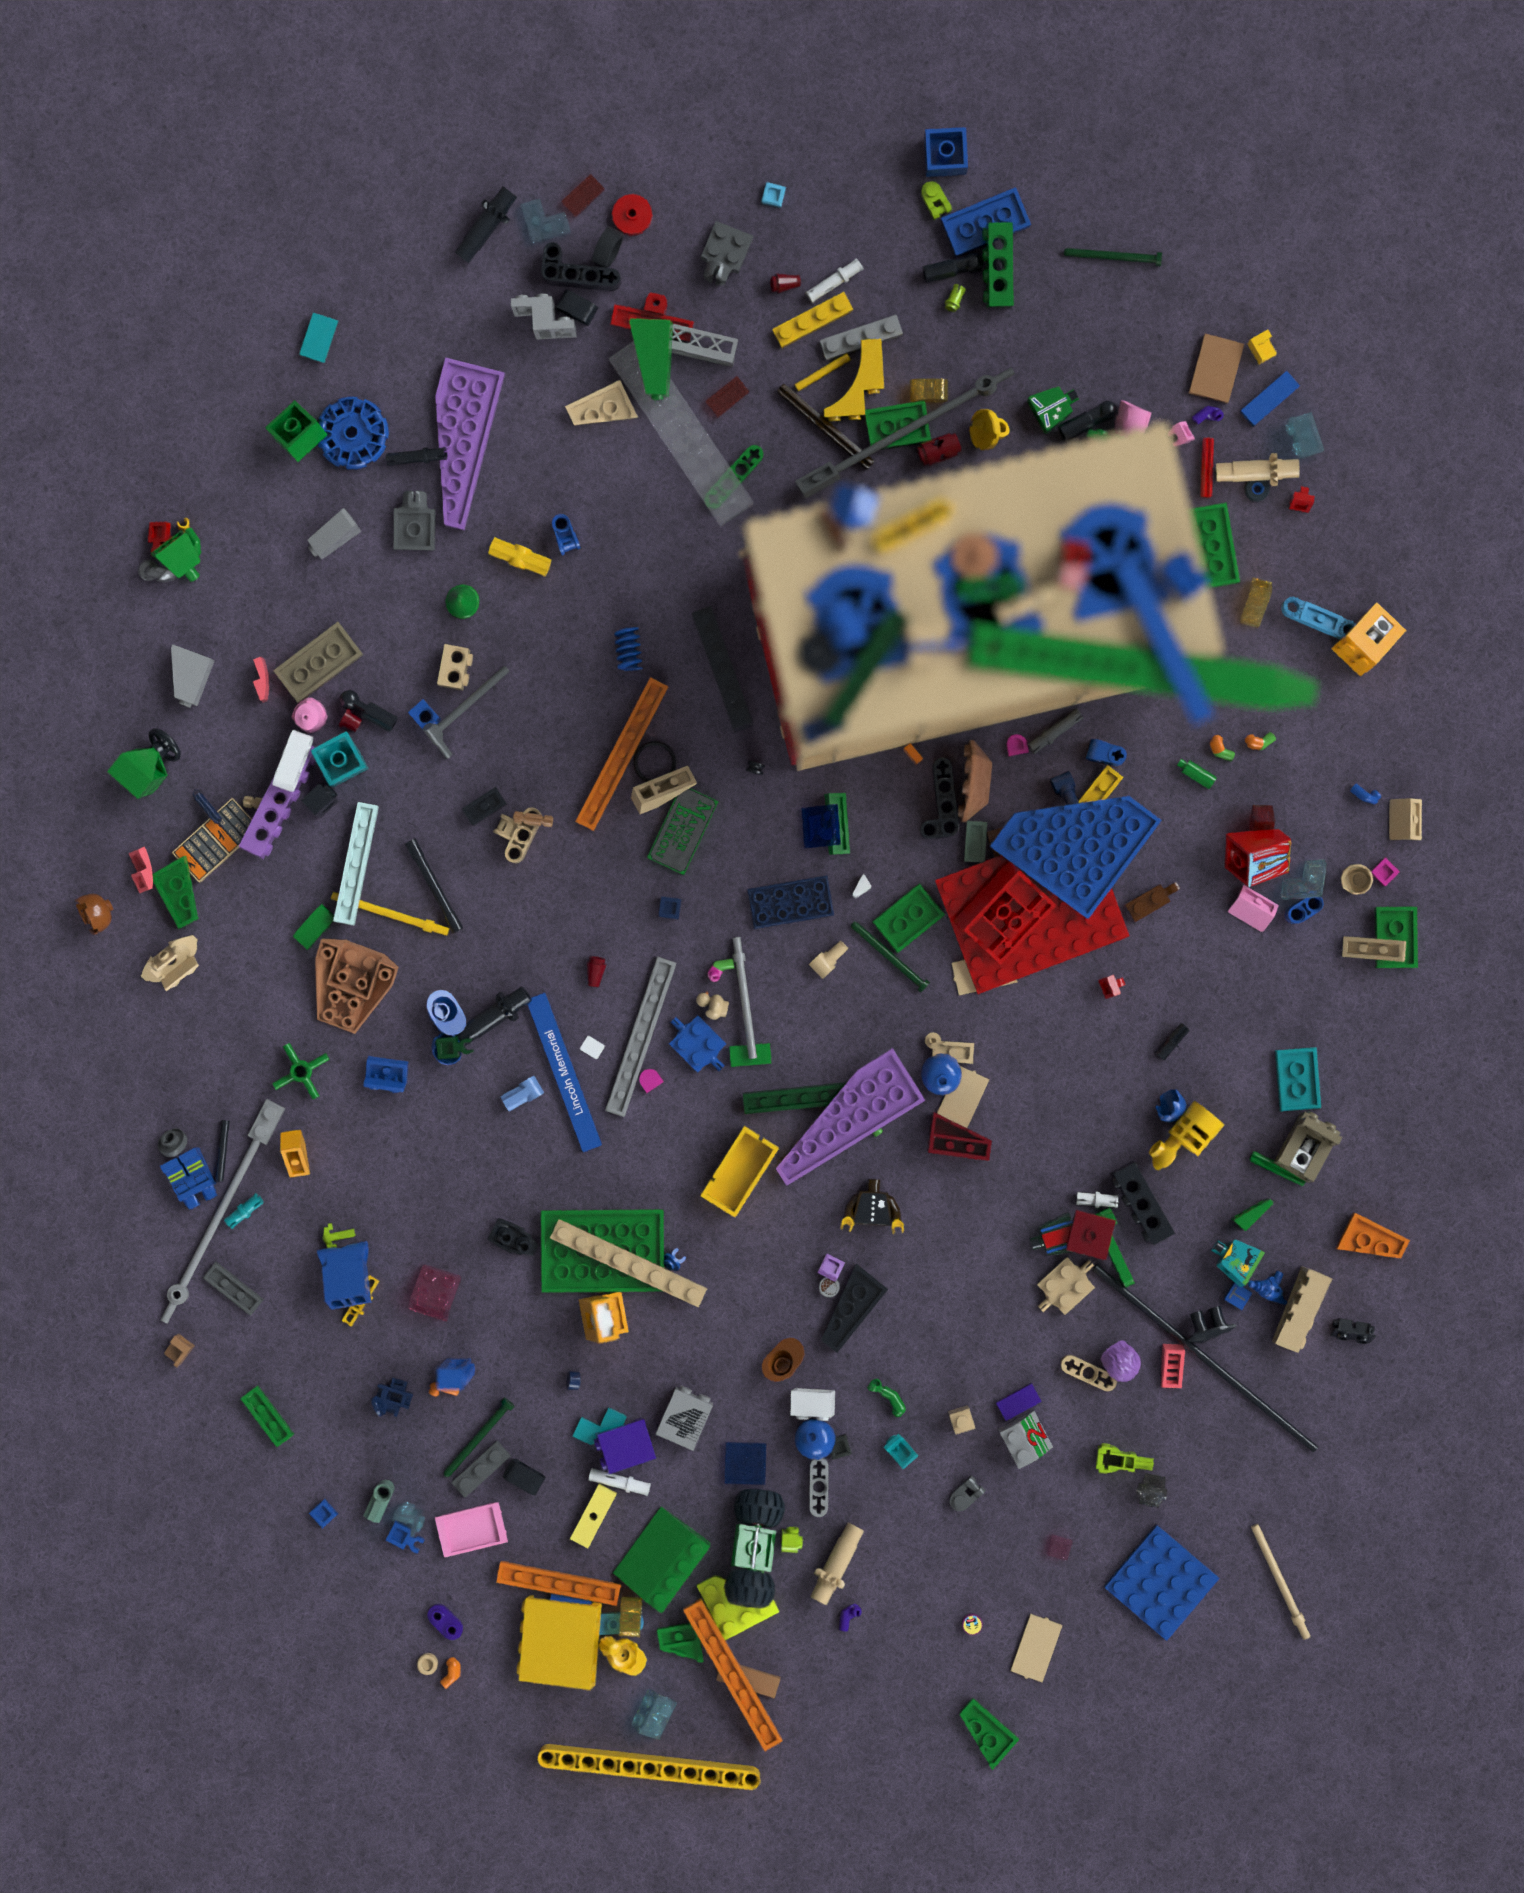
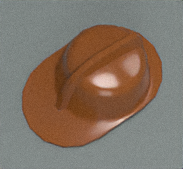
[762,1338,804,1382]

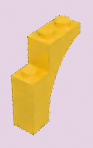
[823,339,884,421]

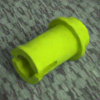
[944,284,966,312]

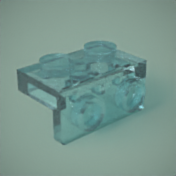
[1286,412,1324,459]
[393,1502,425,1537]
[632,1689,677,1740]

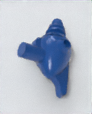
[1248,1271,1287,1305]

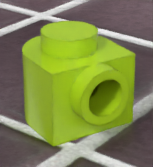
[781,1527,803,1553]

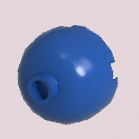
[921,1053,962,1096]
[794,1418,836,1460]

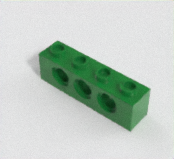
[982,222,1014,308]

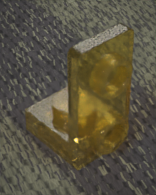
[1240,577,1272,628]

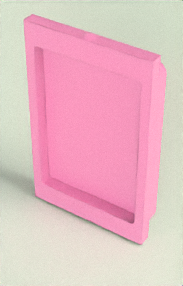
[435,1502,508,1558]

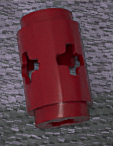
[917,433,962,466]

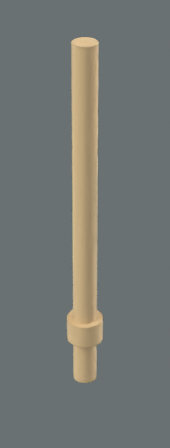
[1251,1524,1310,1640]

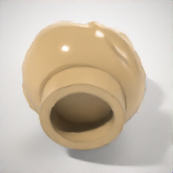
[696,992,729,1020]

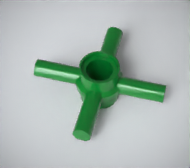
[272,1043,330,1100]

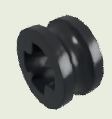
[746,761,765,775]

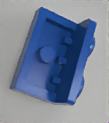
[819,599,868,653]
[363,1056,409,1093]

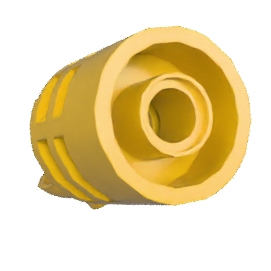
[1149,1101,1224,1170]

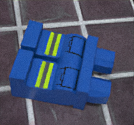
[160,1147,217,1210]

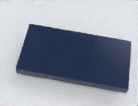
[747,875,834,929]

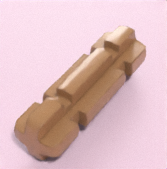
[513,811,554,827]

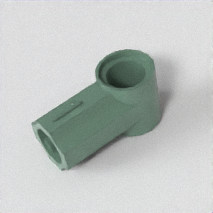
[363,1480,395,1523]

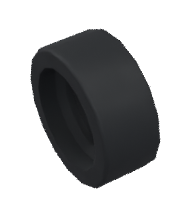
[592,226,624,268]

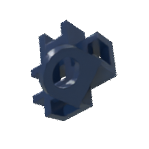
[371,1378,413,1417]

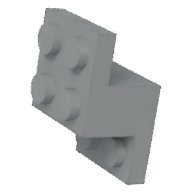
[511,294,577,339]

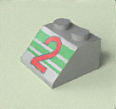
[998,1411,1053,1469]

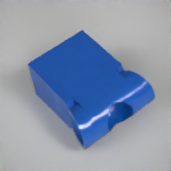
[317,1241,371,1310]

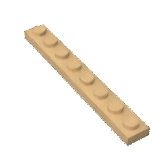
[550,1219,707,1307]

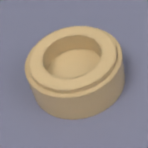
[417,1653,438,1675]

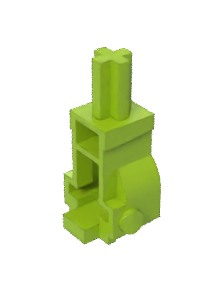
[1096,1443,1154,1474]

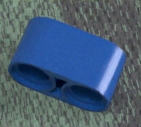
[1285,894,1324,924]

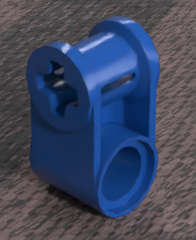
[552,514,581,555]
[1086,739,1127,766]

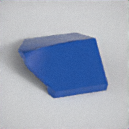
[830,484,880,529]

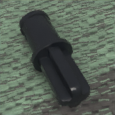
[1155,1023,1190,1061]

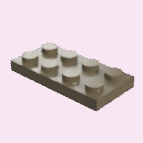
[273,622,363,703]

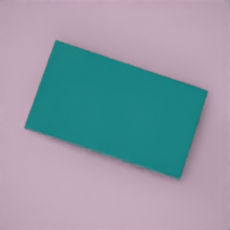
[299,312,338,363]

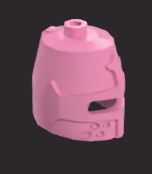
[1115,400,1152,435]
[292,697,327,734]

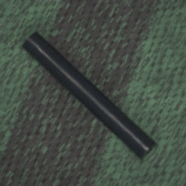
[215,1120,230,1182]

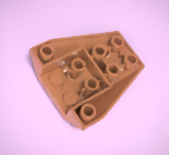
[958,740,992,823]
[315,939,399,1034]

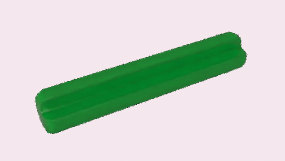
[1249,1151,1306,1186]

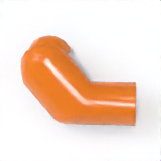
[429,1382,459,1397]

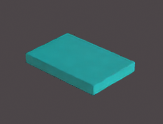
[1275,1047,1321,1111]

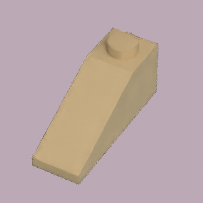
[631,766,697,814]

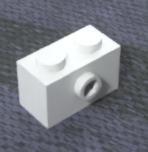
[791,1388,835,1421]

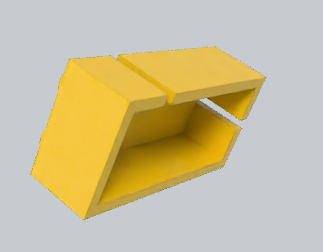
[701,1125,779,1217]

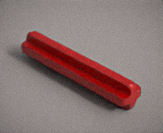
[1200,437,1214,498]

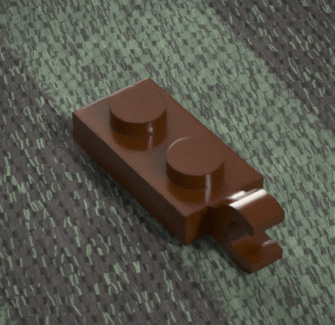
[1125,882,1180,922]

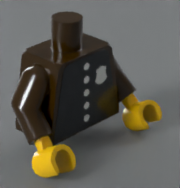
[840,1179,904,1234]

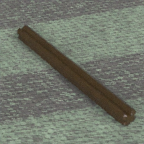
[777,384,874,469]

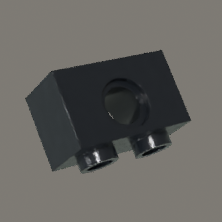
[301,784,339,818]

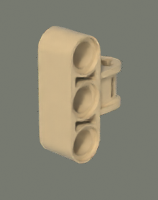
[493,808,542,863]

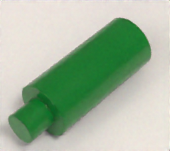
[1177,758,1217,789]

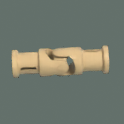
[996,579,1064,624]

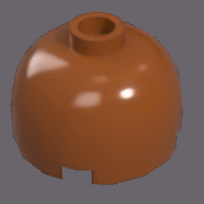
[75,894,113,935]

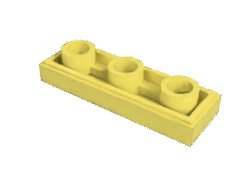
[570,1484,617,1548]

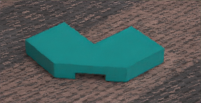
[573,1407,627,1445]

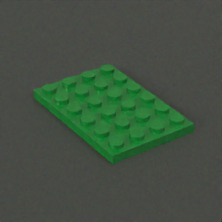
[541,1209,664,1293]

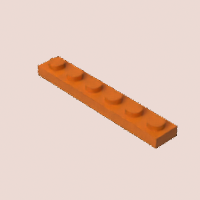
[496,1561,621,1606]

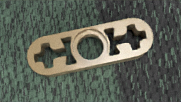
[1060,1355,1117,1391]

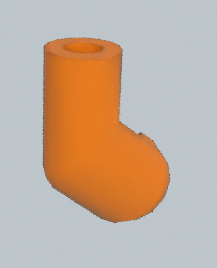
[440,1657,461,1689]

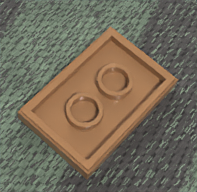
[1189,334,1244,404]

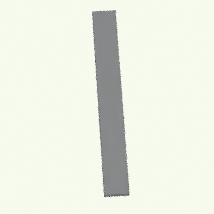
[605,957,677,1117]

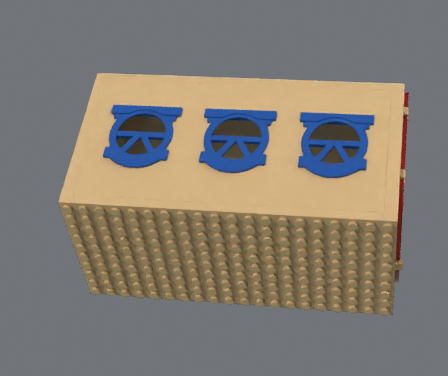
[739,422,1224,771]

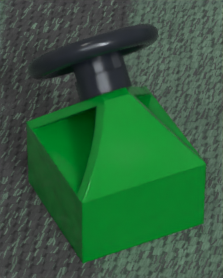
[107,728,181,799]

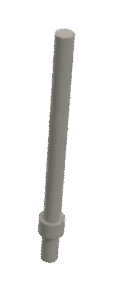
[732,937,757,1059]

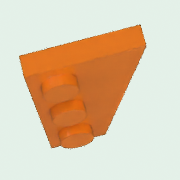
[1335,1212,1410,1258]

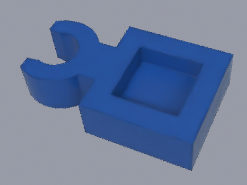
[386,1521,425,1553]

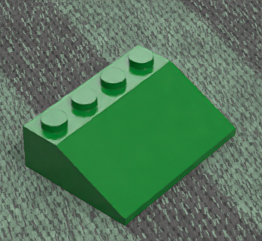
[613,1506,711,1613]

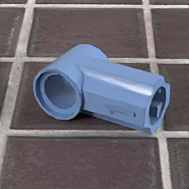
[501,1076,544,1112]

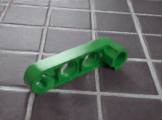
[1094,1207,1135,1288]

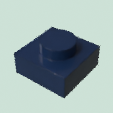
[658,896,682,920]

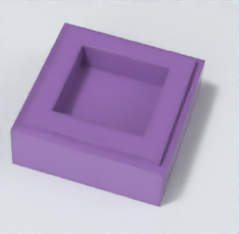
[817,1254,845,1282]

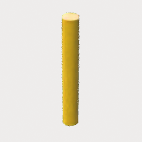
[794,353,850,392]

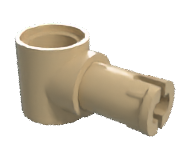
[809,940,848,979]

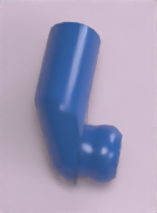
[1350,783,1381,805]

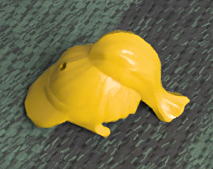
[599,1636,647,1676]

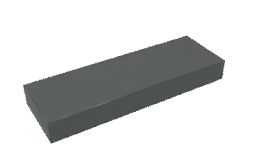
[203,1261,264,1316]

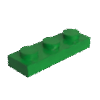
[824,793,850,855]
[240,1386,294,1447]

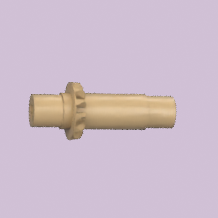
[1216,453,1299,486]
[810,1523,864,1605]

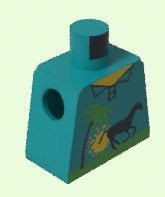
[1211,1239,1265,1287]

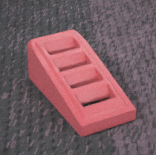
[1161,1344,1185,1388]

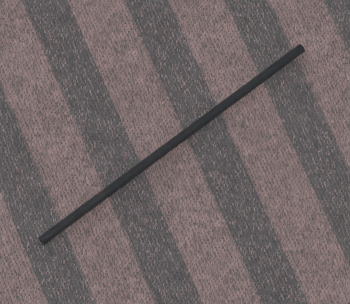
[1092,1264,1318,1452]

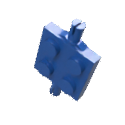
[669,1015,726,1073]

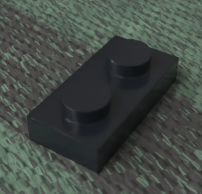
[462,787,507,826]

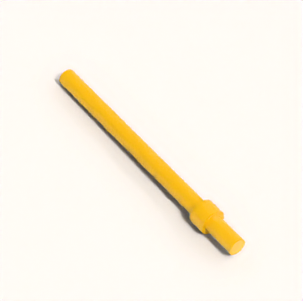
[331,892,450,936]

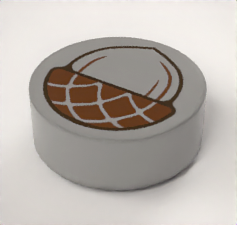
[819,1277,840,1297]

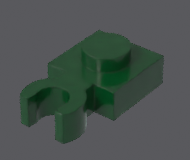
[436,1036,474,1059]

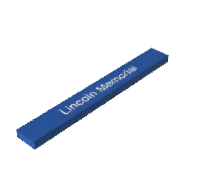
[528,993,602,1152]

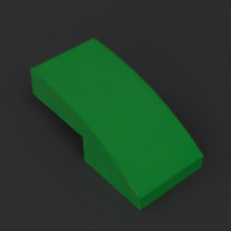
[293,904,334,950]

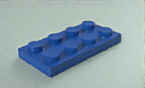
[941,187,1031,257]

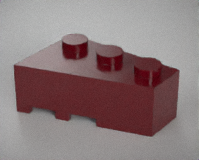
[927,1111,992,1161]

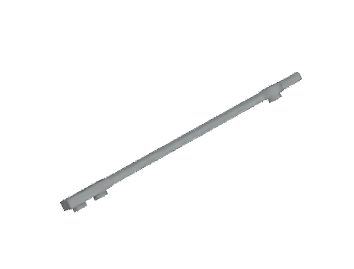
[160,1099,286,1323]

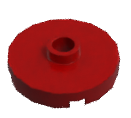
[612,194,653,236]

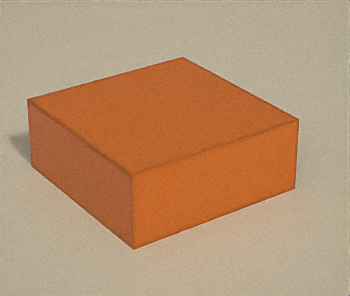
[903,743,923,765]

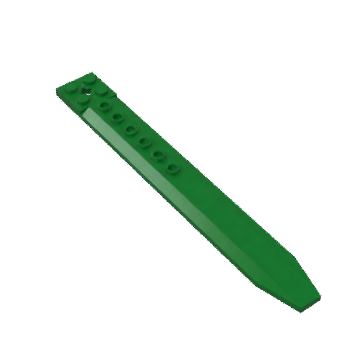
[967,623,1317,709]

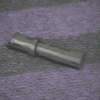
[1027,708,1084,754]

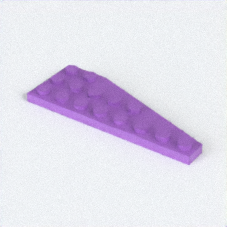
[435,357,505,531]
[776,1048,925,1186]

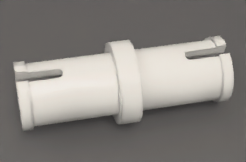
[1076,1192,1118,1208]

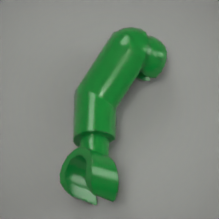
[867,1379,906,1417]

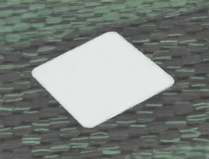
[580,1036,605,1059]

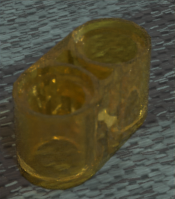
[910,378,948,403]
[619,1597,642,1637]

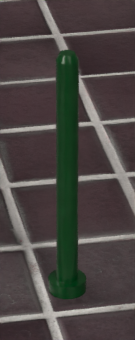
[1064,248,1162,267]
[851,921,930,993]
[443,1397,515,1477]

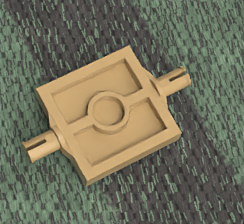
[1037,1257,1095,1315]

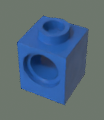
[408,699,441,729]

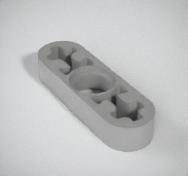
[809,1458,828,1517]

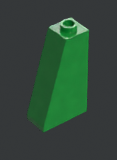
[630,318,673,400]

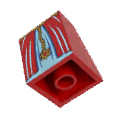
[1225,829,1291,887]

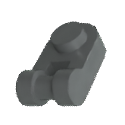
[949,1475,986,1511]

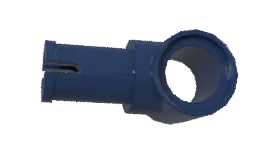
[1050,771,1079,805]

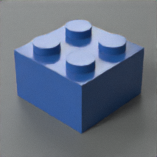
[924,127,968,177]

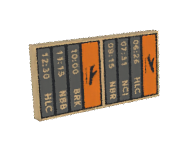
[172,798,252,883]

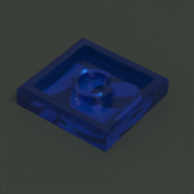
[801,804,841,849]
[725,1442,767,1485]

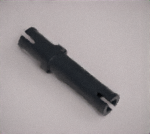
[386,447,448,466]

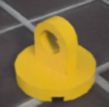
[969,409,1009,450]

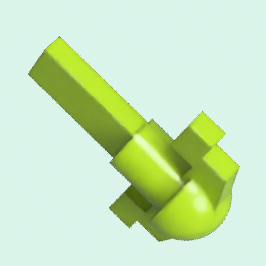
[322,1223,355,1248]

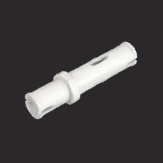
[806,258,863,303]
[589,1468,651,1496]

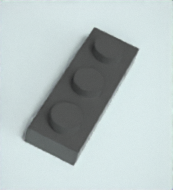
[452,1440,511,1498]

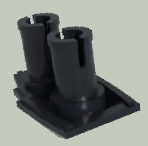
[487,1217,539,1256]
[1186,1306,1236,1344]

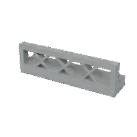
[672,324,738,367]

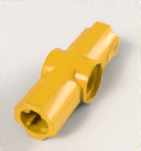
[488,537,552,576]

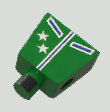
[1027,386,1079,435]

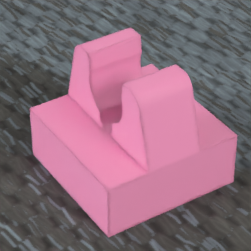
[1170,421,1195,446]

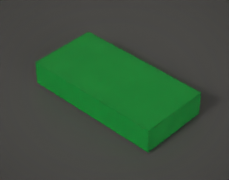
[729,1043,772,1067]

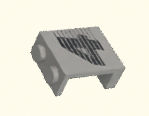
[656,1386,713,1450]

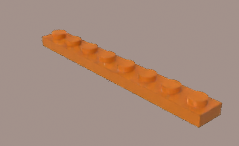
[575,677,669,831]
[683,1598,782,1751]

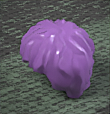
[1101,1340,1141,1382]

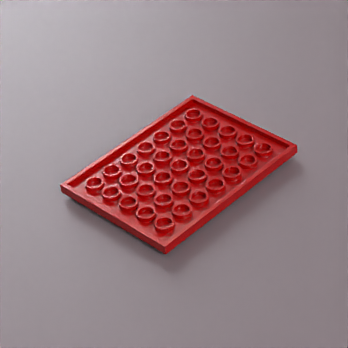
[935,855,1130,994]

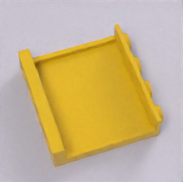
[517,1595,602,1690]

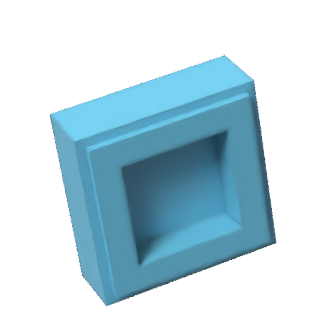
[761,182,786,208]

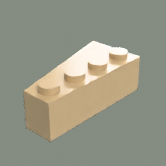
[1272,1266,1332,1353]

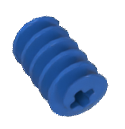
[614,627,643,671]

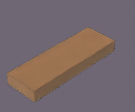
[716,1664,781,1698]

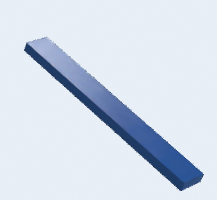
[1115,559,1215,725]

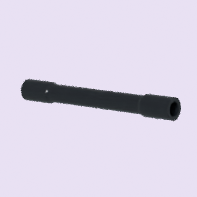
[405,838,463,933]

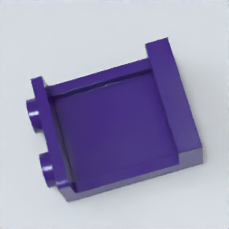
[593,1417,656,1474]

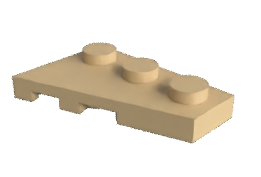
[565,380,638,426]

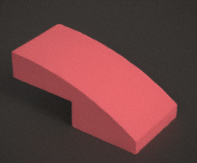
[253,657,269,702]
[128,847,153,893]

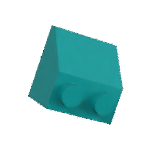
[311,731,369,788]

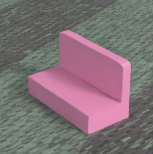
[1228,885,1279,932]

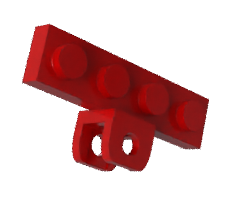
[611,292,694,342]

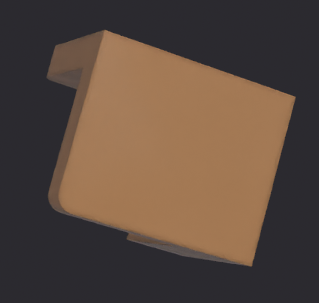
[164,1334,195,1368]

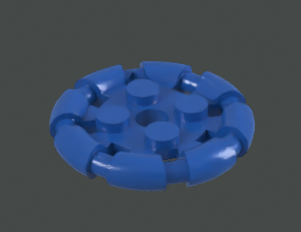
[317,396,389,470]

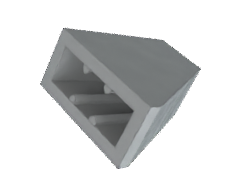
[308,508,361,559]
[171,645,214,708]

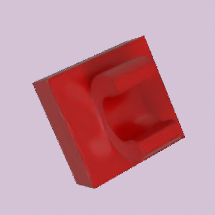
[1289,486,1315,513]
[1098,975,1126,999]

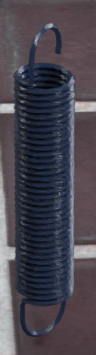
[193,789,223,828]

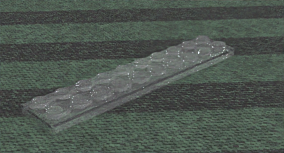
[609,341,754,527]

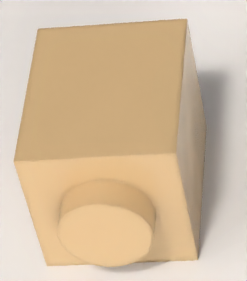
[948,1405,975,1434]

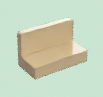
[907,623,936,670]
[1389,798,1422,840]

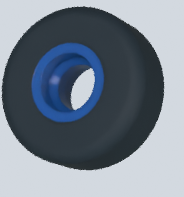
[1245,480,1270,502]

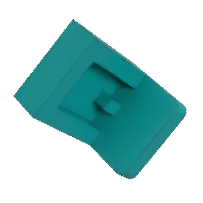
[884,1434,919,1469]

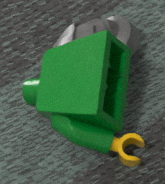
[137,518,201,583]

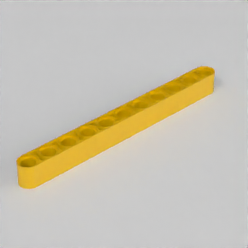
[538,1744,760,1790]

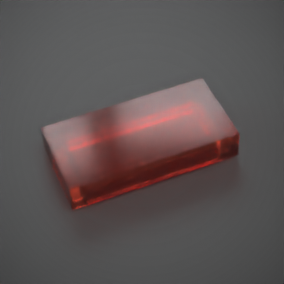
[561,174,605,218]
[705,376,750,418]

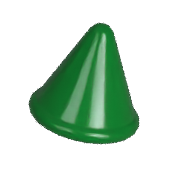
[446,585,479,619]

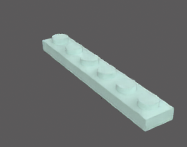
[333,802,379,926]

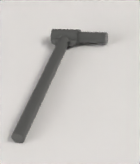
[423,666,510,758]

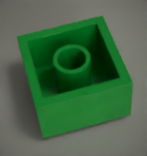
[265,400,327,462]

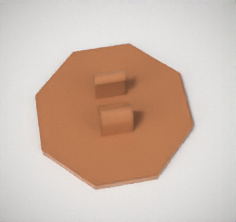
[952,533,998,578]

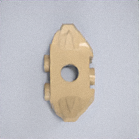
[141,935,199,991]

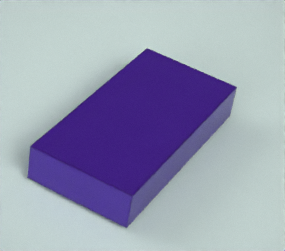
[996,1383,1042,1421]

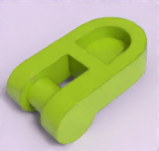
[921,181,952,220]

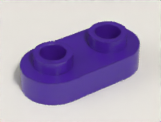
[428,1604,463,1640]

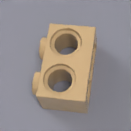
[437,644,473,690]

